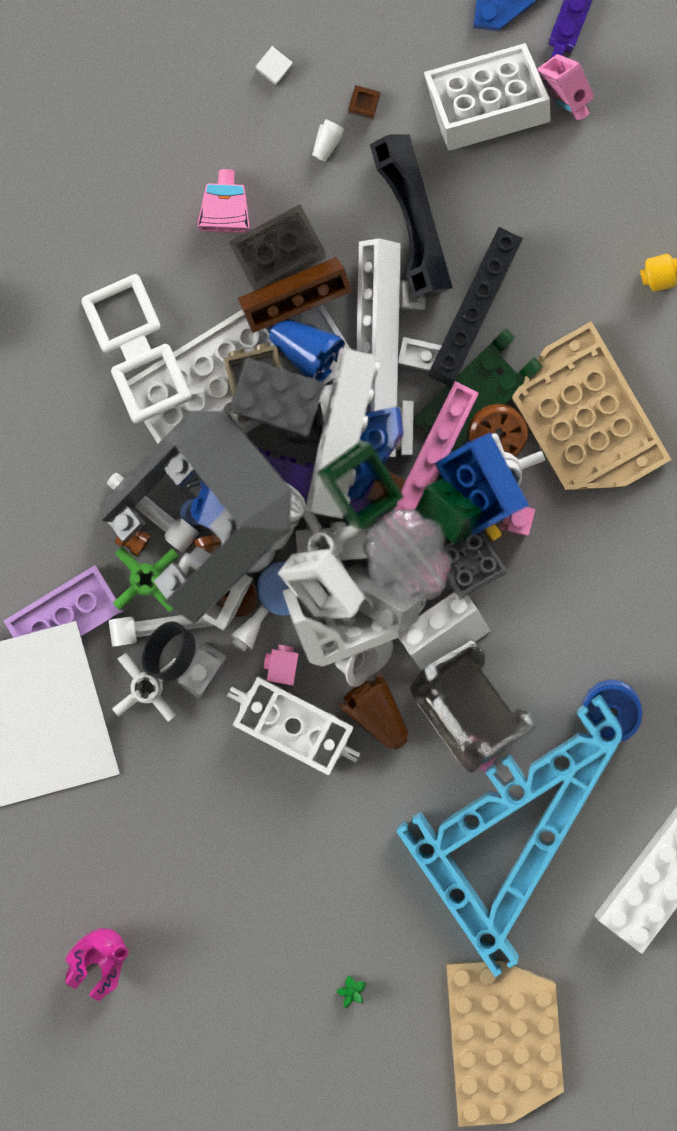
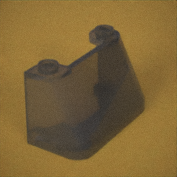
[410,640,536,773]

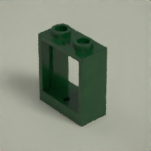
[317,441,404,530]

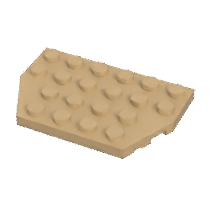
[511,321,671,490]
[446,959,564,1127]

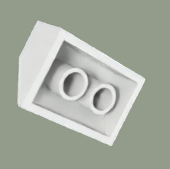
[398,591,491,676]

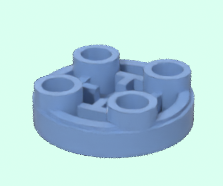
[257,561,291,615]

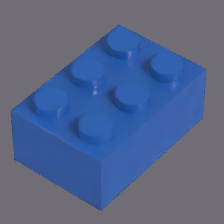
[435,433,529,535]

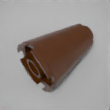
[339,673,409,749]

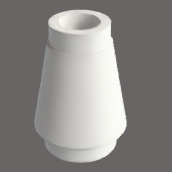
[312,119,344,162]

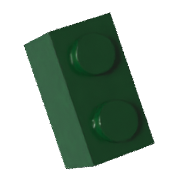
[415,478,482,543]

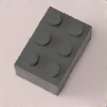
[229,357,325,438]

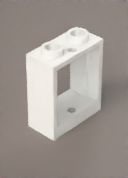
[179,546,253,631]
[278,549,365,620]

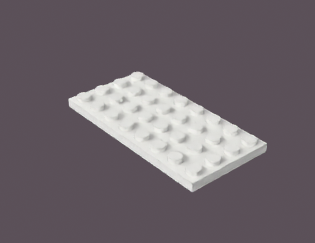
[127,304,350,444]

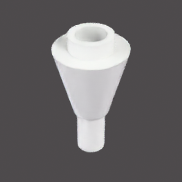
[230,604,269,652]

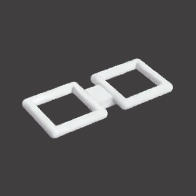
[81,274,191,424]

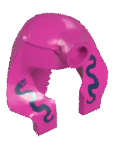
[65,928,129,1002]

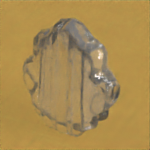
[363,509,451,601]

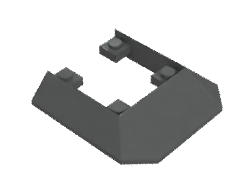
[100,411,292,623]

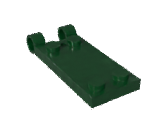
[413,328,543,454]

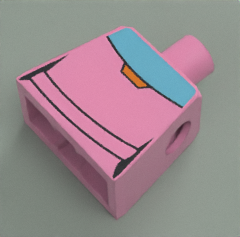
[537,54,594,120]
[198,169,250,233]

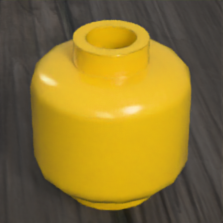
[640,254,677,292]

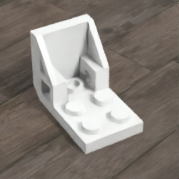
[283,588,399,667]

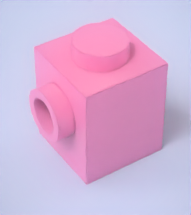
[264,644,299,685]

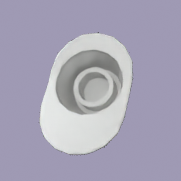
[335,640,393,687]

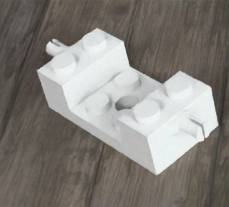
[227,676,360,775]

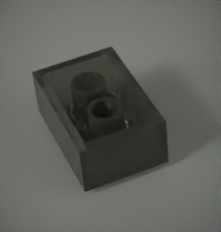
[229,205,326,291]

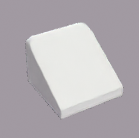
[399,281,426,310]

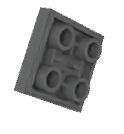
[432,531,507,600]

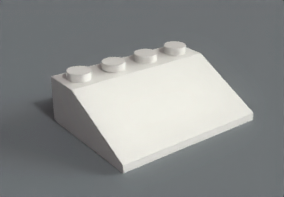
[424,43,551,151]

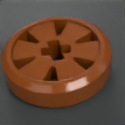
[467,404,528,457]

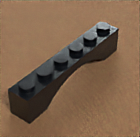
[370,134,453,299]

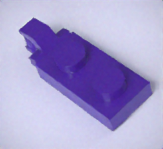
[549,0,592,59]

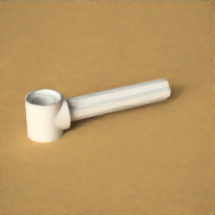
[107,473,200,553]
[108,615,214,647]

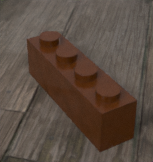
[237,257,353,333]

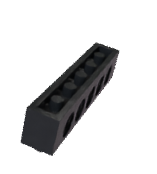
[428,227,523,388]

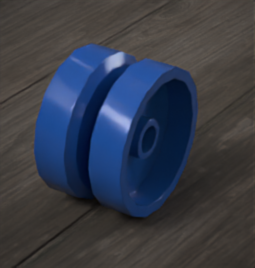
[583,679,643,742]

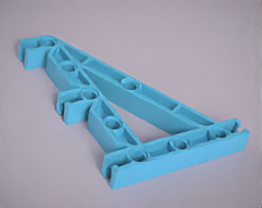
[396,695,622,977]

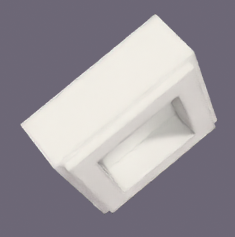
[255,46,293,86]

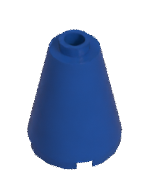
[268,319,345,382]

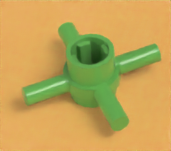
[113,546,179,613]

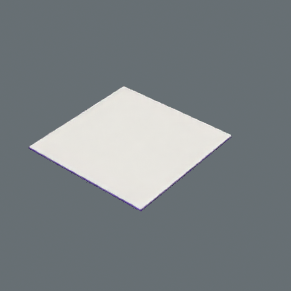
[0,621,120,807]

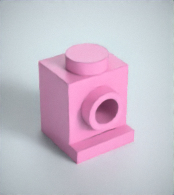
[500,507,535,536]

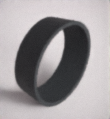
[142,621,196,681]

